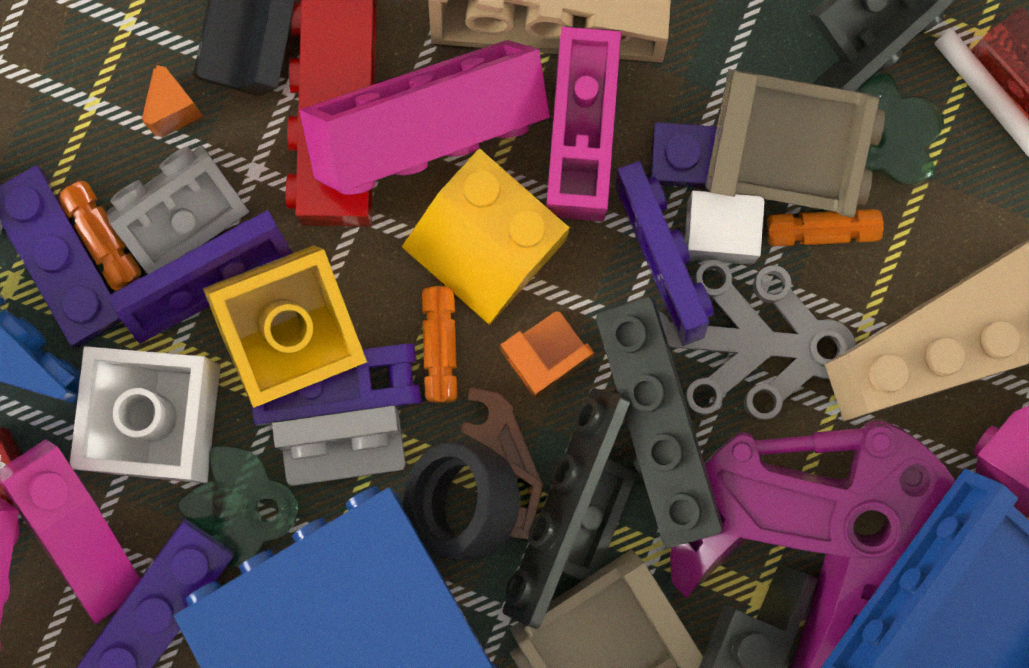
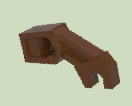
[461,387,543,540]

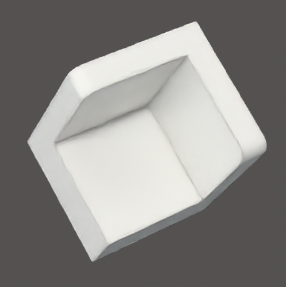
[684,191,764,265]

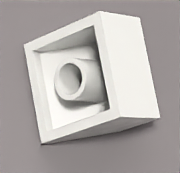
[70,346,221,483]

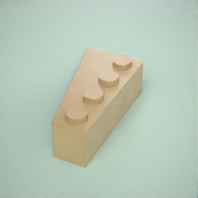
[428,0,671,63]
[825,240,1029,422]

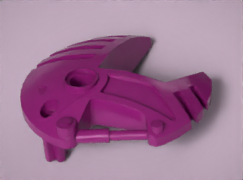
[670,419,955,668]

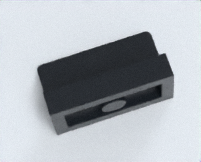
[193,0,295,96]

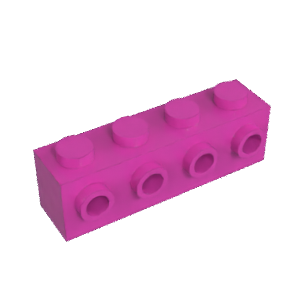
[299,40,550,195]

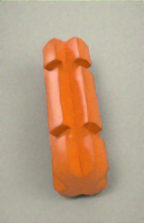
[59,181,141,291]
[766,209,884,247]
[422,286,457,403]

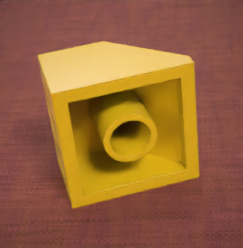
[402,148,569,326]
[203,245,367,408]

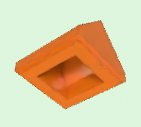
[142,65,204,137]

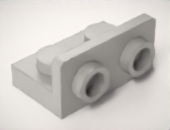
[106,145,250,274]
[272,406,406,486]

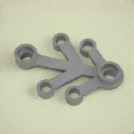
[659,260,856,421]

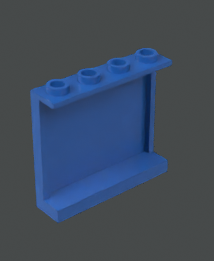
[821,469,1029,668]
[173,486,497,668]

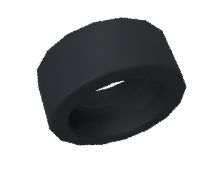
[403,442,520,561]

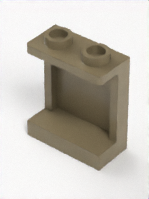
[705,69,885,218]
[510,549,703,668]

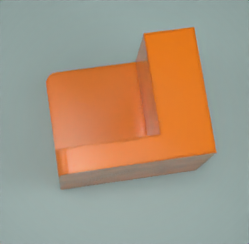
[500,311,594,399]

